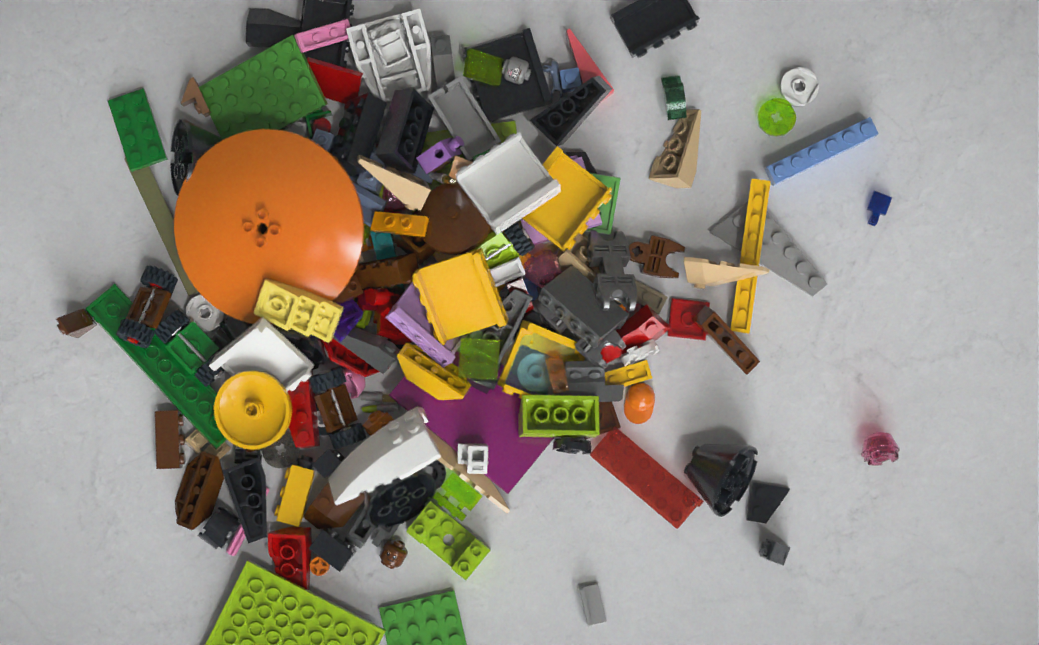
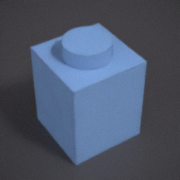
[559,67,581,93]

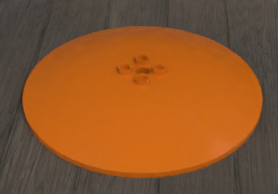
[174,129,364,324]

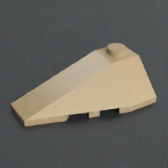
[357,155,431,211]
[684,257,770,289]

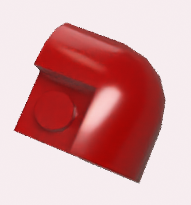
[373,292,413,345]

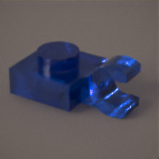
[867,191,892,226]

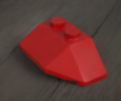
[322,338,390,377]

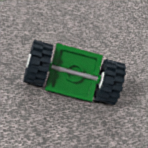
[154,309,225,387]

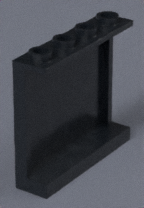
[462,28,552,122]

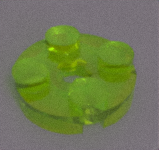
[757,98,796,137]

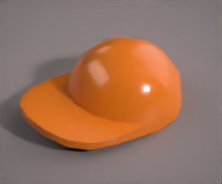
[624,383,655,424]

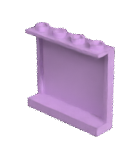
[386,263,468,367]

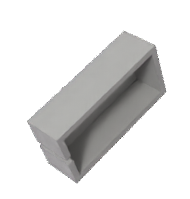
[428,76,501,162]

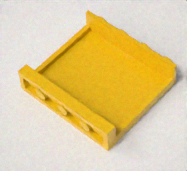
[521,146,613,252]

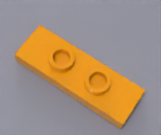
[370,211,429,237]

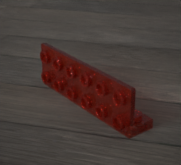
[590,426,704,529]

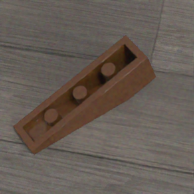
[693,305,760,375]

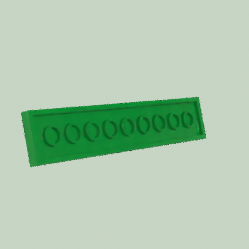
[85,284,227,450]

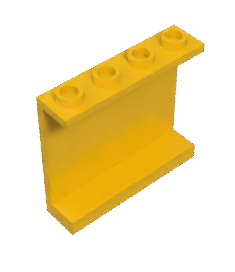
[412,248,509,345]

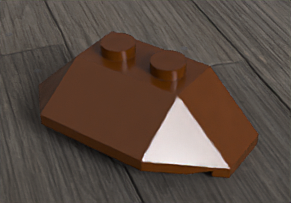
[175,451,224,530]
[303,482,365,529]

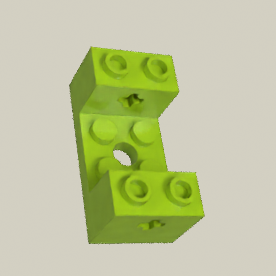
[406,500,491,581]

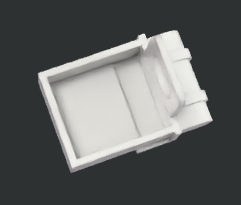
[369,20,411,69]

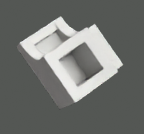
[458,444,488,474]

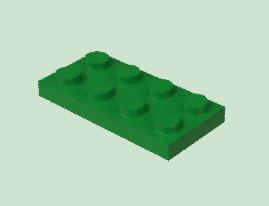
[108,88,168,172]

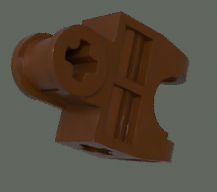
[628,235,685,278]

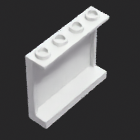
[456,132,561,235]
[209,317,314,391]

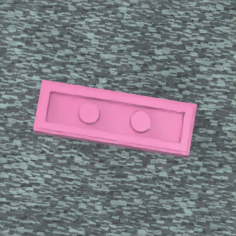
[294,19,351,53]

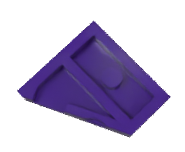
[334,299,363,342]

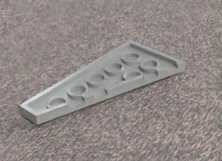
[710,201,827,297]

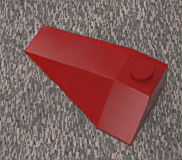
[601,304,671,363]
[268,526,312,590]

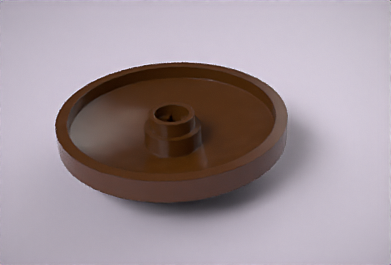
[417,181,492,255]

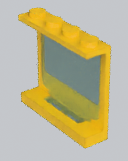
[497,320,585,398]

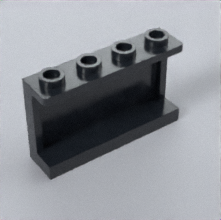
[299,0,354,68]
[610,0,700,58]

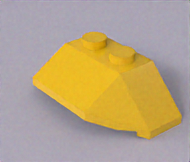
[397,343,471,400]

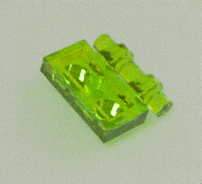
[433,472,483,521]

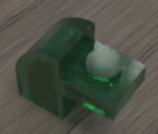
[661,75,687,120]

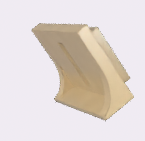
[185,429,231,460]

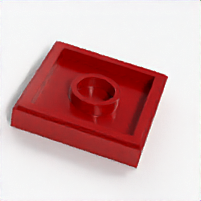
[667,298,710,341]

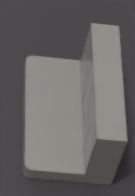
[579,583,607,627]

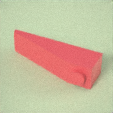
[566,28,614,101]

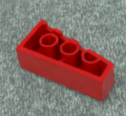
[287,370,320,448]

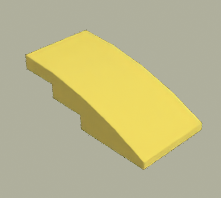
[254,279,344,343]

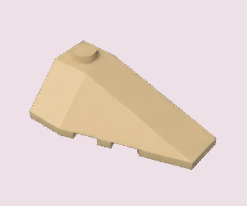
[649,109,701,188]
[552,234,621,303]

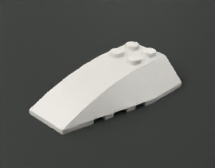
[346,8,432,126]
[328,407,441,505]

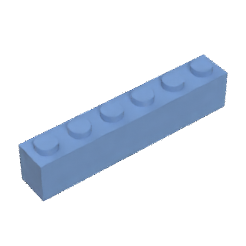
[765,117,879,186]

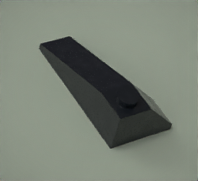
[222,457,267,544]

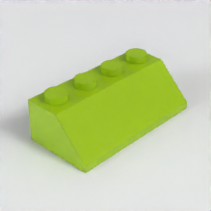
[518,395,600,438]

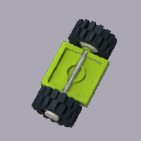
[461,221,535,269]

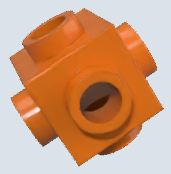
[362,410,394,436]

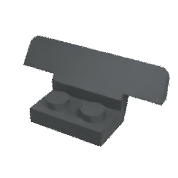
[548,361,624,402]

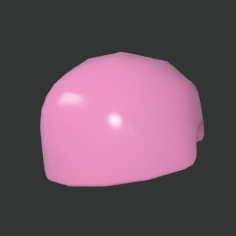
[340,368,366,399]

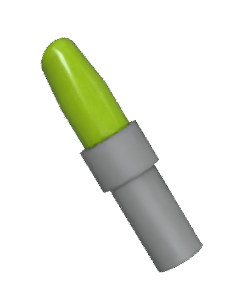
[361,403,399,413]

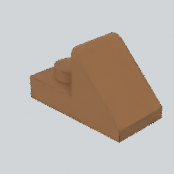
[181,77,211,117]

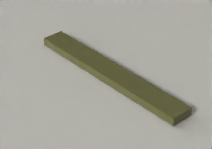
[124,158,198,296]

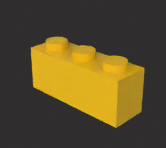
[274,464,316,527]

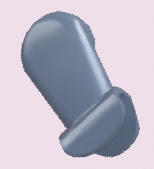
[542,60,562,98]

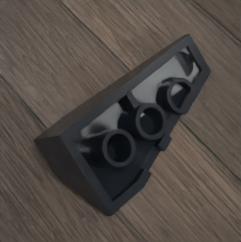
[246,8,300,47]

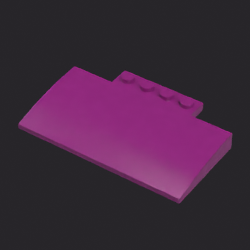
[389,351,555,494]

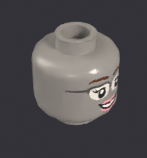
[502,57,531,84]

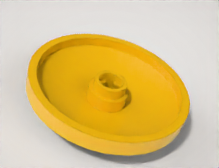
[214,371,292,449]

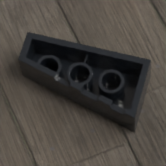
[530,76,612,147]

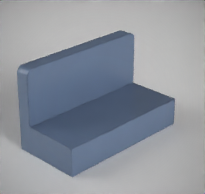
[353,183,386,227]

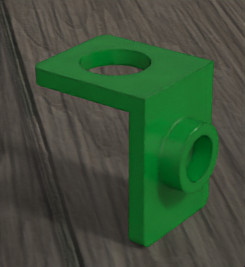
[306,109,332,139]

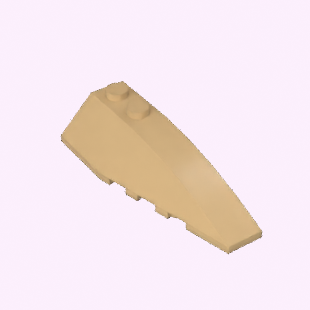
[427,428,510,513]

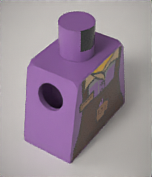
[416,136,464,174]

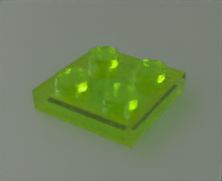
[458,338,500,380]

